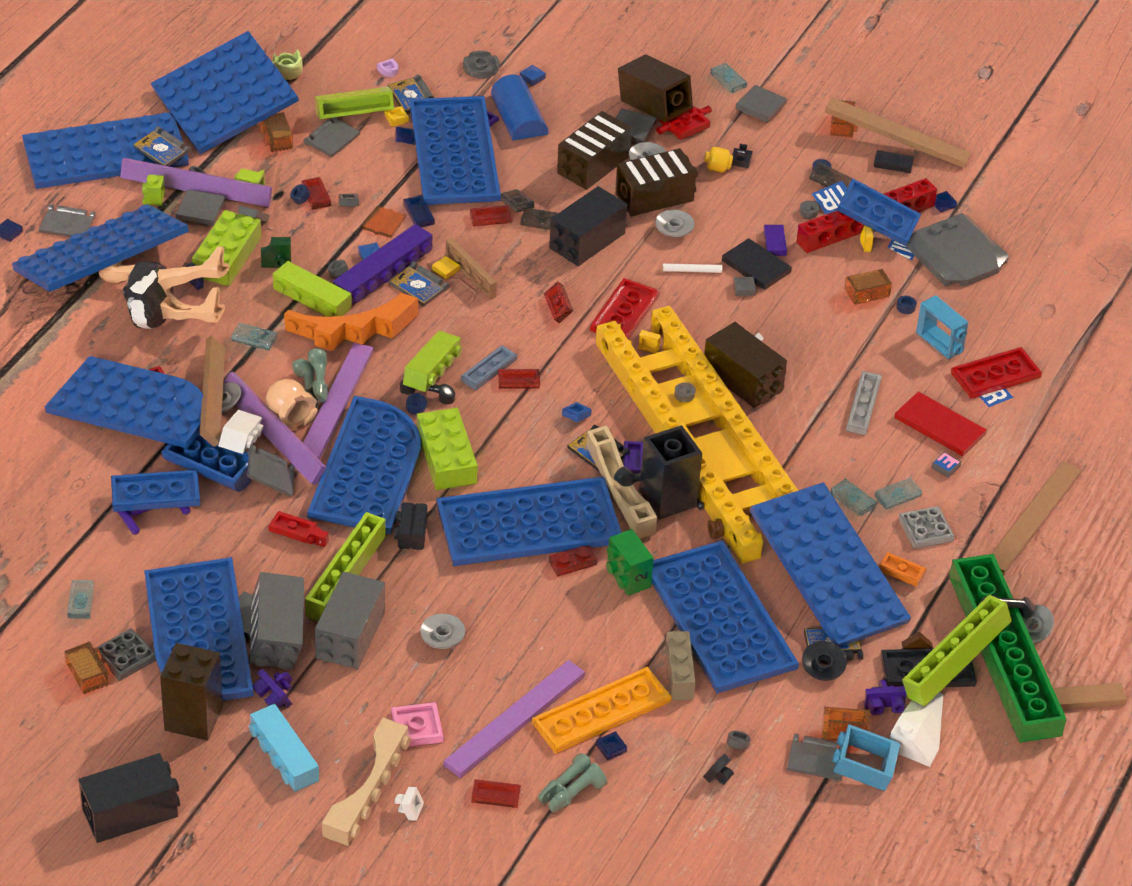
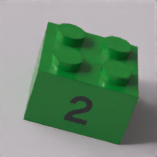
[606,529,654,596]

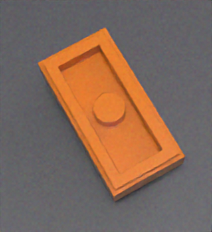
[878,552,927,587]

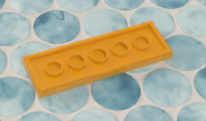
[532,667,672,754]

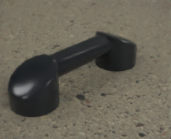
[400,380,455,404]
[614,467,641,487]
[978,595,1036,618]

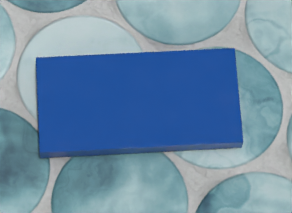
[836,178,921,246]
[111,470,200,512]

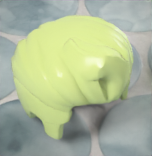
[272,50,303,80]

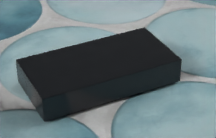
[873,150,914,173]

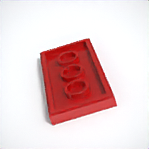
[590,278,660,340]
[951,347,1042,399]
[894,391,987,457]

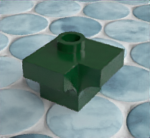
[261,237,291,268]

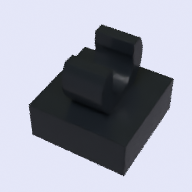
[732,143,753,168]
[703,753,734,785]

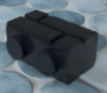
[394,502,427,550]

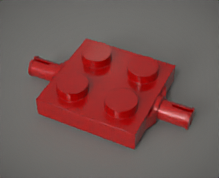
[656,105,712,140]

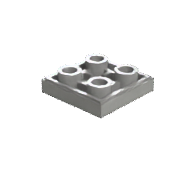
[898,506,954,549]

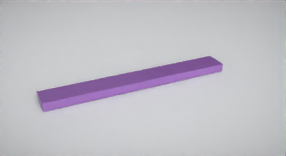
[120,158,272,207]
[303,343,373,460]
[223,372,327,485]
[444,660,585,778]

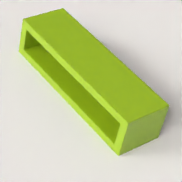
[314,87,394,119]
[273,261,352,317]
[403,331,462,392]

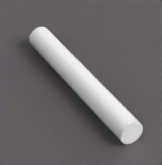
[663,264,722,273]

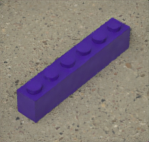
[333,224,433,305]

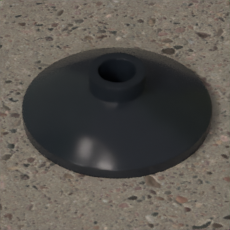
[802,641,847,681]

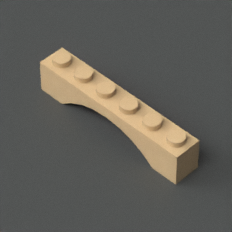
[587,425,657,539]
[322,717,411,846]

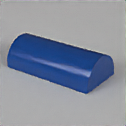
[491,74,548,140]
[162,434,252,492]

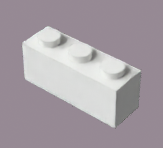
[219,410,263,454]

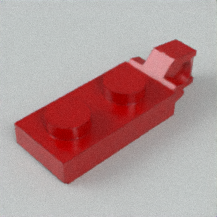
[268,511,329,547]

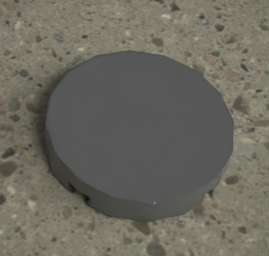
[463,50,500,79]

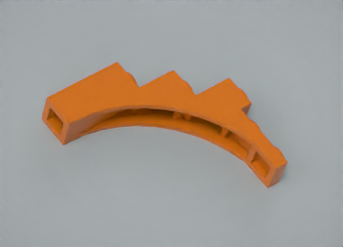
[284,293,419,351]

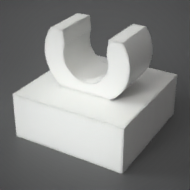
[394,787,424,821]

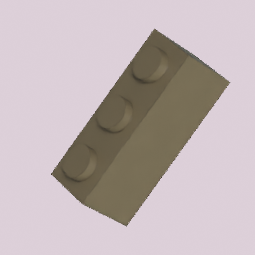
[665,631,695,701]

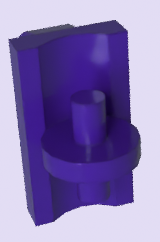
[252,669,292,708]
[863,680,906,715]

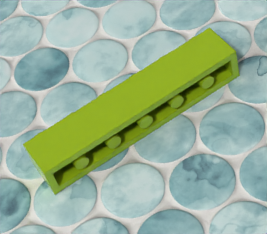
[305,512,386,622]
[902,594,1011,707]

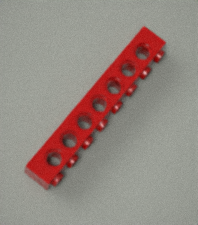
[796,178,937,253]

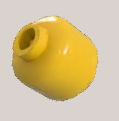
[703,146,733,173]

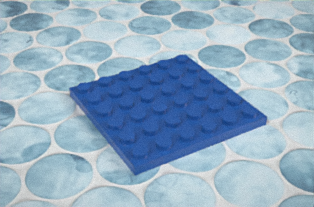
[150,31,299,155]

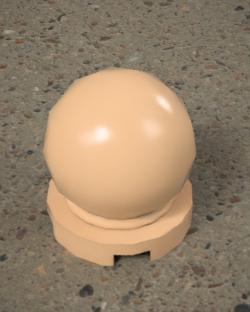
[266,379,318,431]

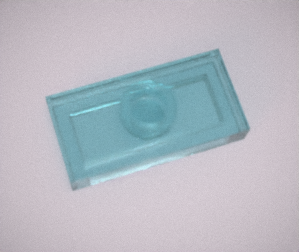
[710,63,747,93]
[231,323,277,351]
[831,478,877,516]
[874,478,922,510]
[67,580,95,619]

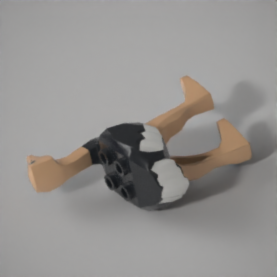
[99,247,229,329]

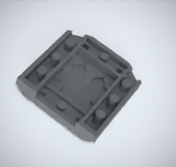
[906,213,1009,286]

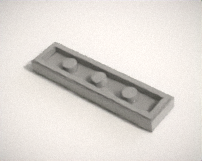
[846,371,882,435]

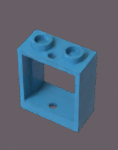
[916,295,969,359]
[832,724,901,791]

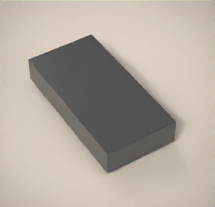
[238,206,270,222]

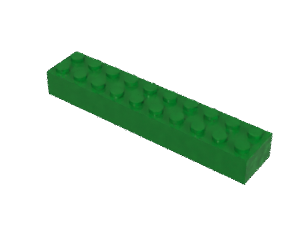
[949,554,1067,743]

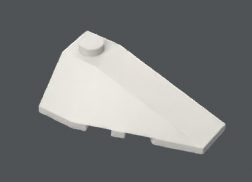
[890,692,943,767]

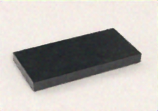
[880,648,976,687]

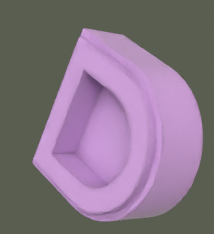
[377,58,399,77]

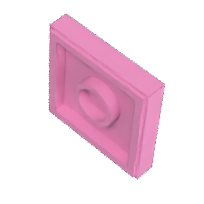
[391,702,444,747]

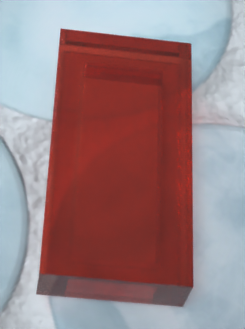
[301,177,331,210]
[470,205,512,227]
[498,369,540,389]
[471,779,521,808]

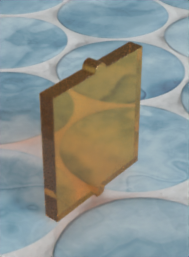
[362,206,406,238]

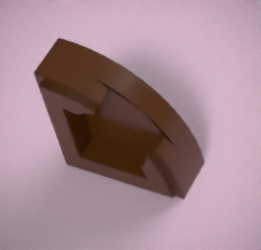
[901,632,933,649]

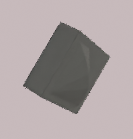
[338,193,359,208]
[733,277,756,296]

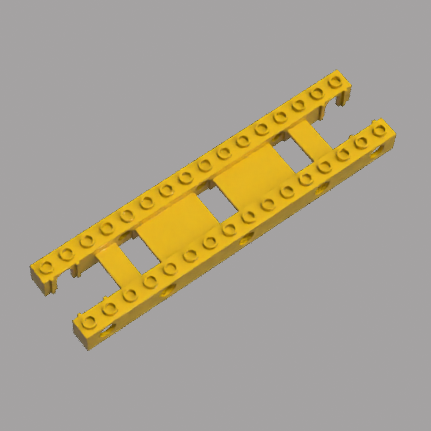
[596,305,798,564]

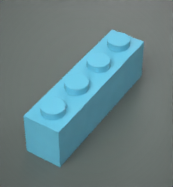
[249,704,319,792]

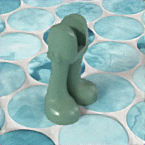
[292,348,328,408]
[538,753,607,813]

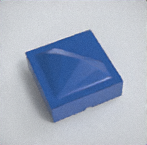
[519,65,546,86]
[358,242,380,260]
[562,402,592,423]

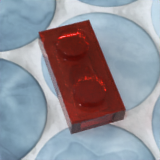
[543,281,574,323]
[549,545,598,577]

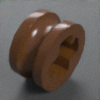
[707,518,724,539]

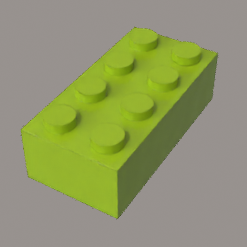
[192,210,261,287]
[417,407,478,490]

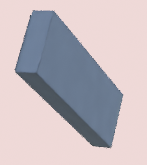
[461,345,517,391]

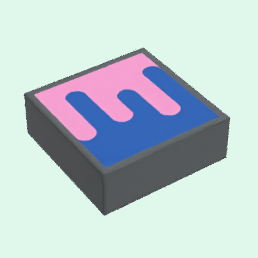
[931,452,961,478]

